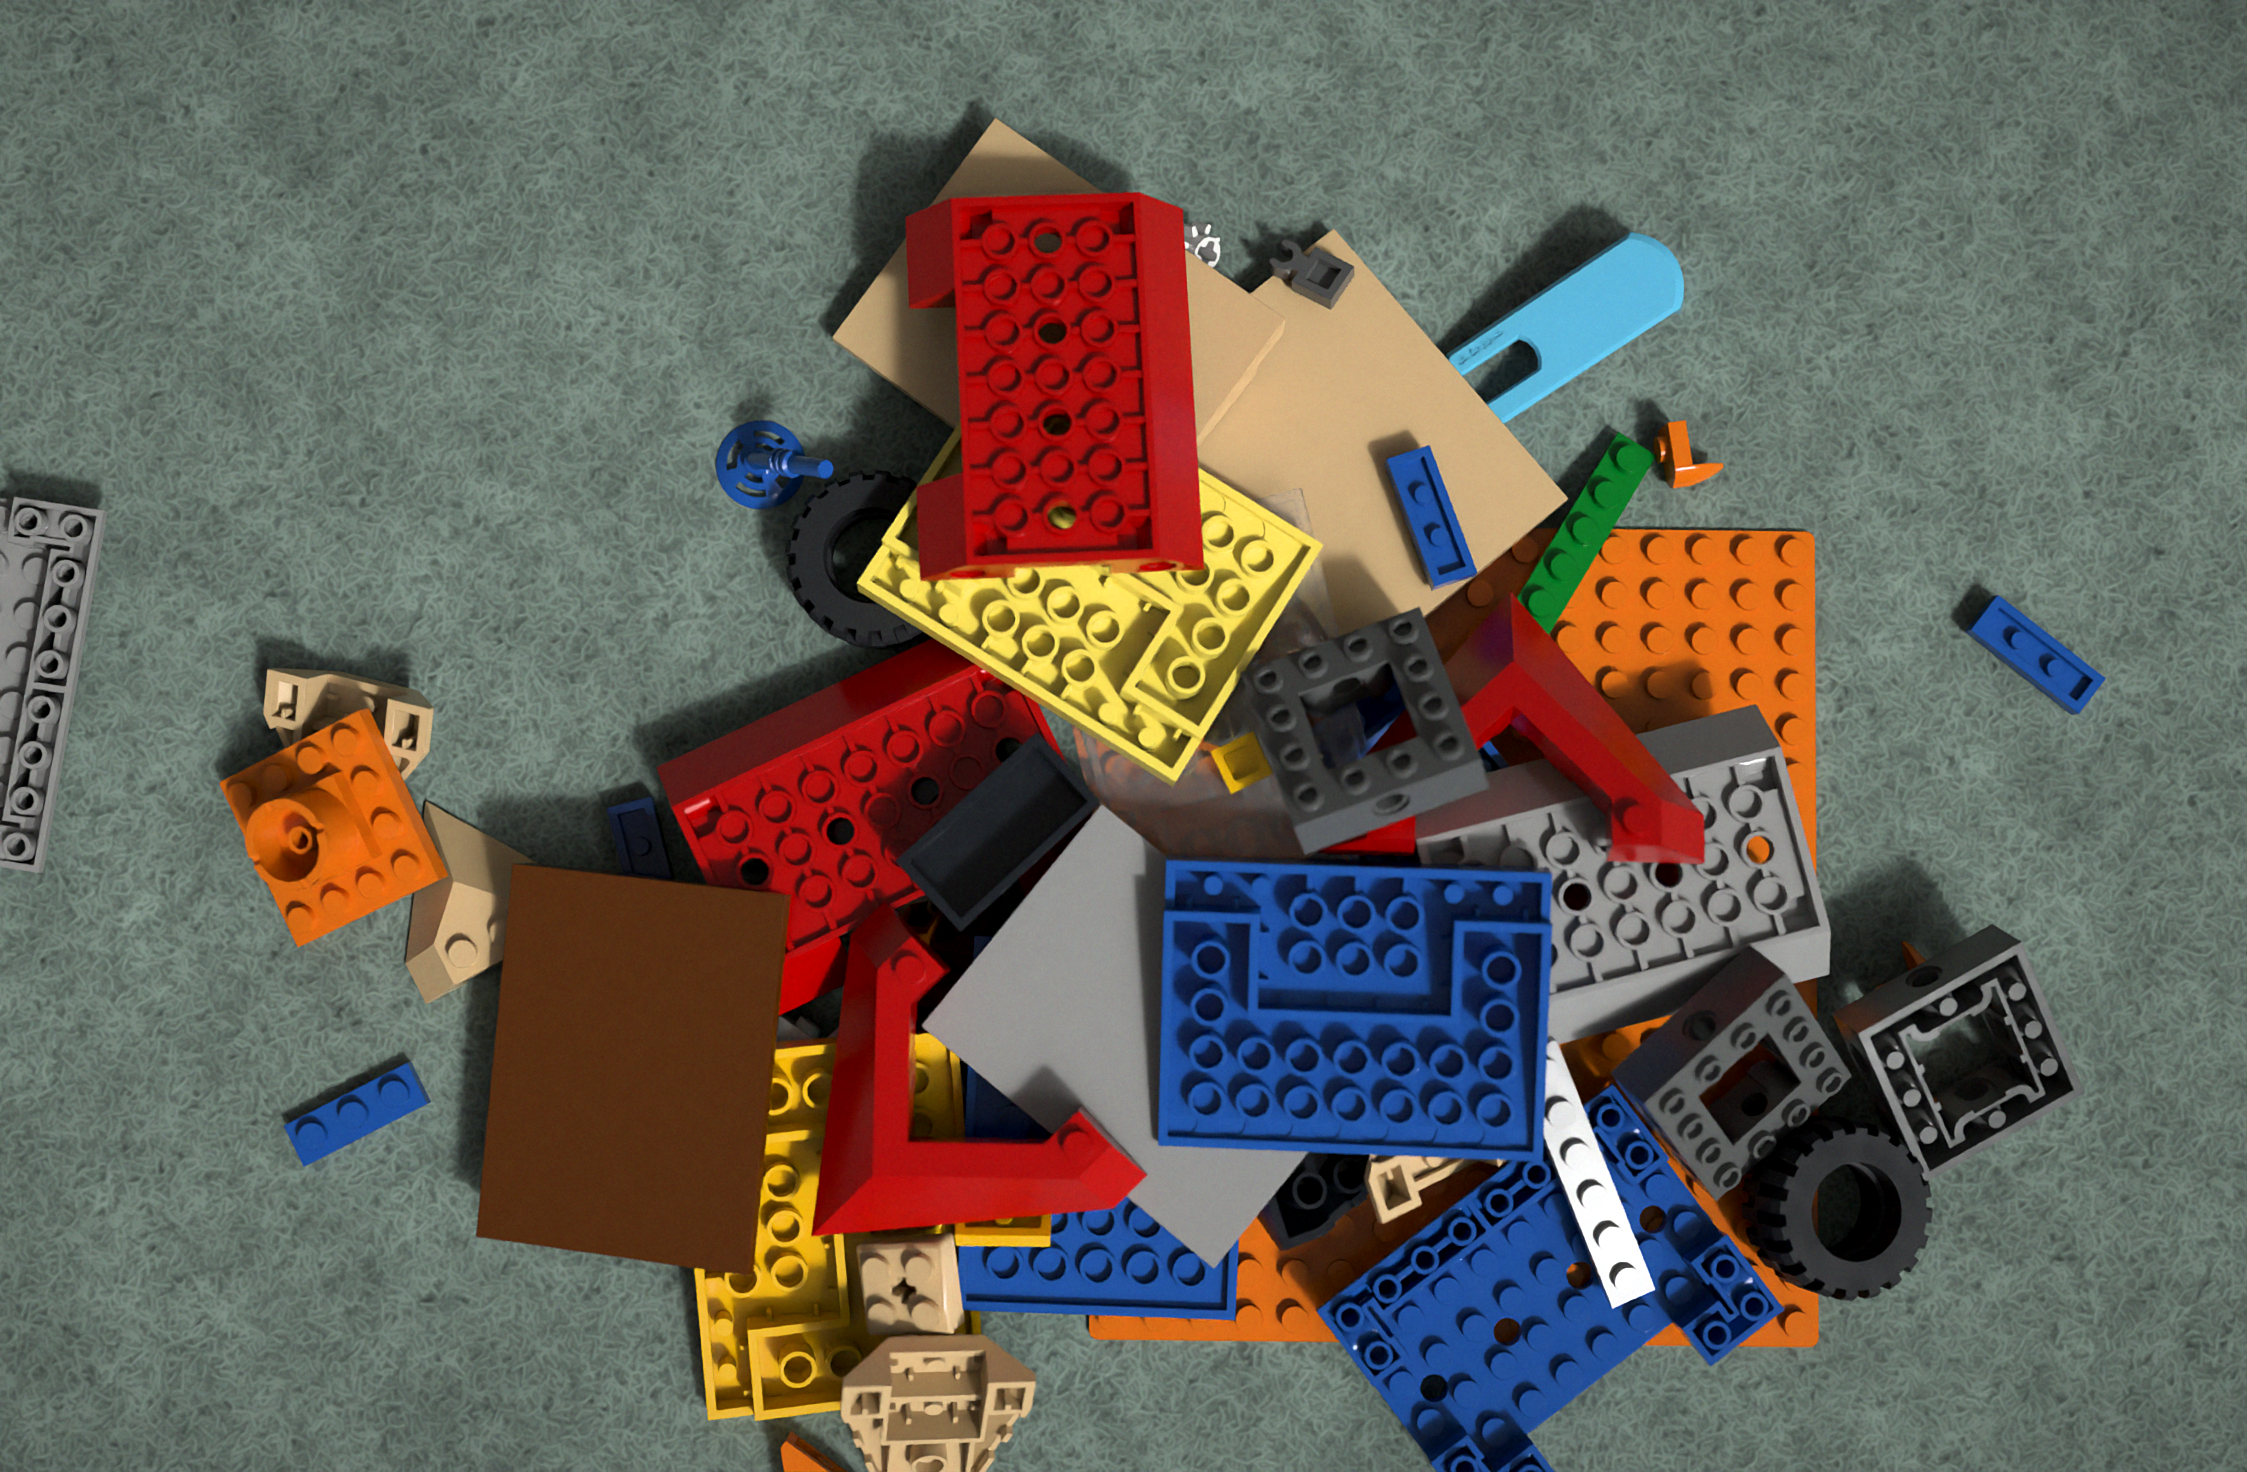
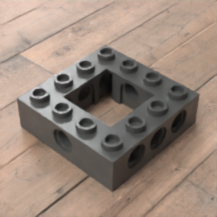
[1241,607,1489,854]
[1832,924,2085,1181]
[1610,945,1852,1201]

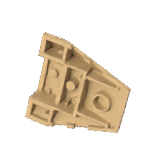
[840,1333,1036,1472]

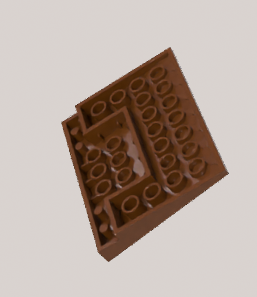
[476,863,791,1276]

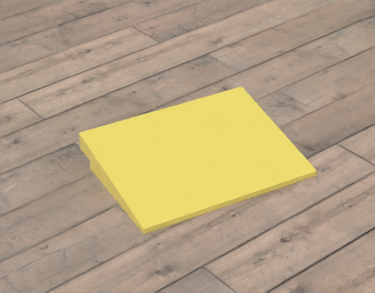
[857,414,1323,787]

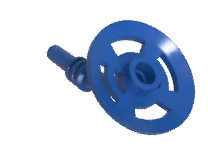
[716,420,833,509]

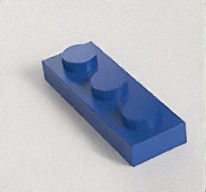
[1384,445,1477,591]
[1965,595,2106,715]
[284,1062,431,1167]

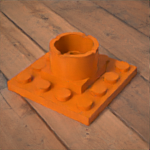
[219,708,449,947]

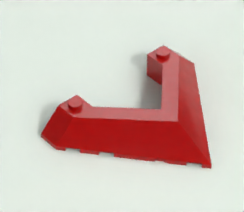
[1318,591,1705,864]
[811,901,1148,1237]

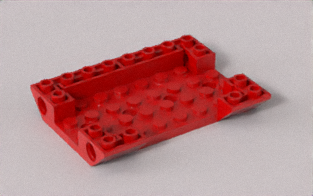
[905,192,1204,581]
[656,638,1092,1016]

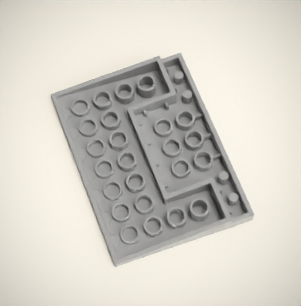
[922,805,1308,1268]

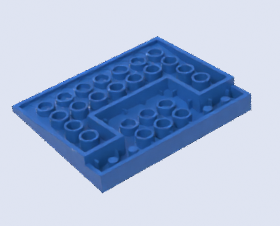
[1158,854,1552,1162]

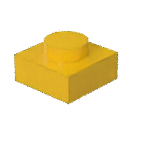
[1211,731,1274,794]

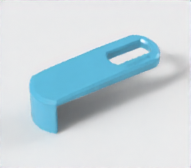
[1445,232,1684,424]

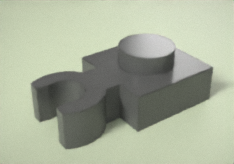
[1269,240,1354,310]

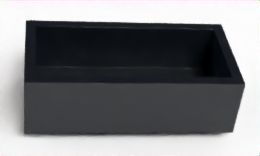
[896,732,1101,932]

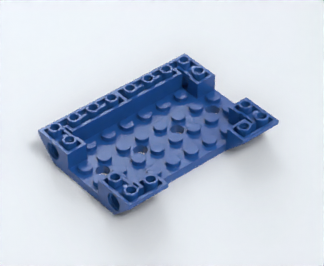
[1316,1083,1784,1472]

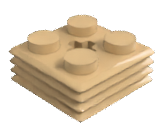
[856,1233,964,1335]

